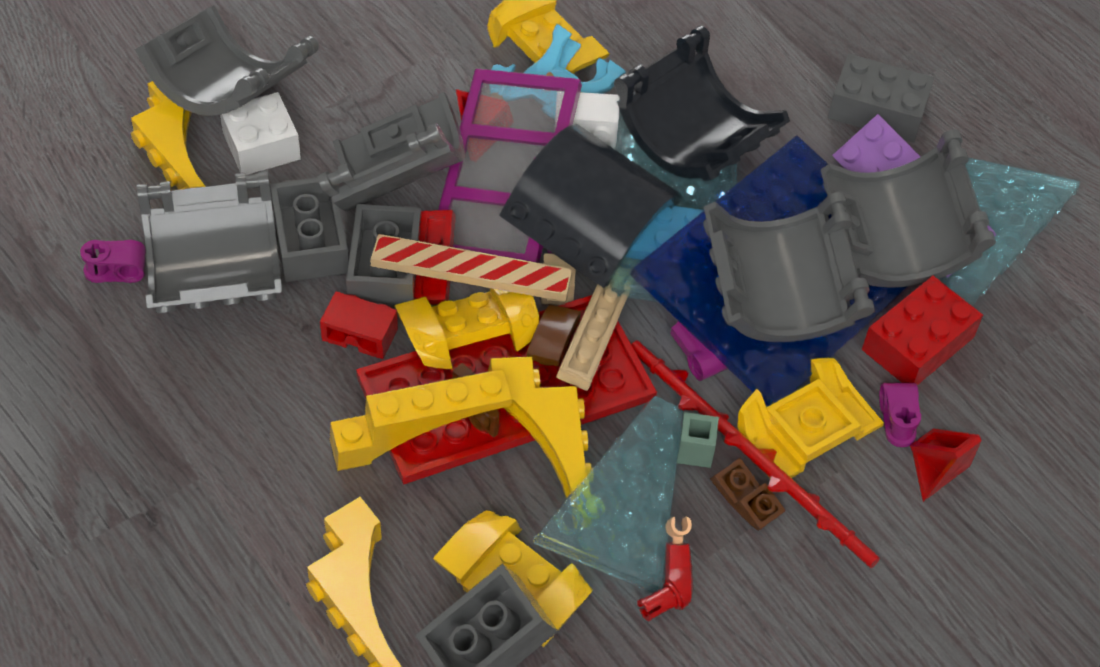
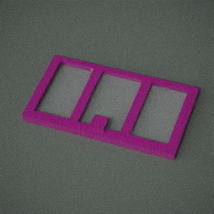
[438,69,582,263]

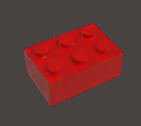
[862,276,983,385]

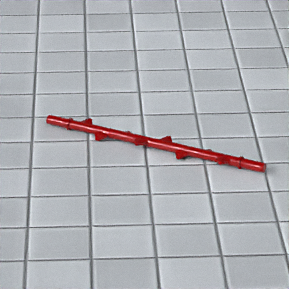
[631,340,880,568]

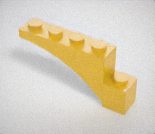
[131,81,205,189]
[488,357,596,530]
[330,369,512,471]
[306,497,402,667]

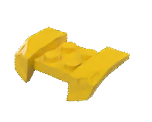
[487,0,610,74]
[394,288,539,369]
[737,358,884,479]
[433,510,593,647]

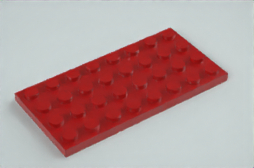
[356,295,657,485]

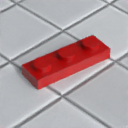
[414,210,456,305]

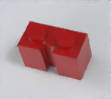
[320,291,398,359]

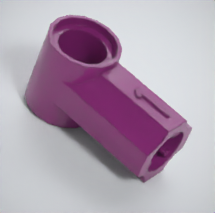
[670,315,731,381]

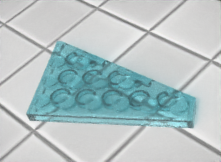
[941,157,1080,306]
[533,396,683,593]

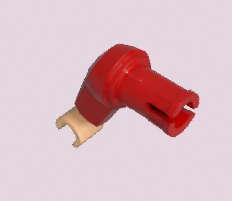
[637,516,693,621]

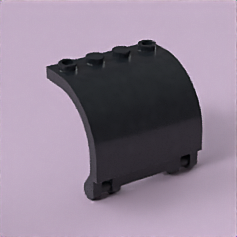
[614,25,790,181]
[499,124,682,288]

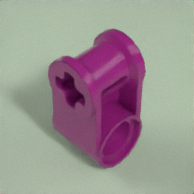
[80,240,146,283]
[879,383,921,448]

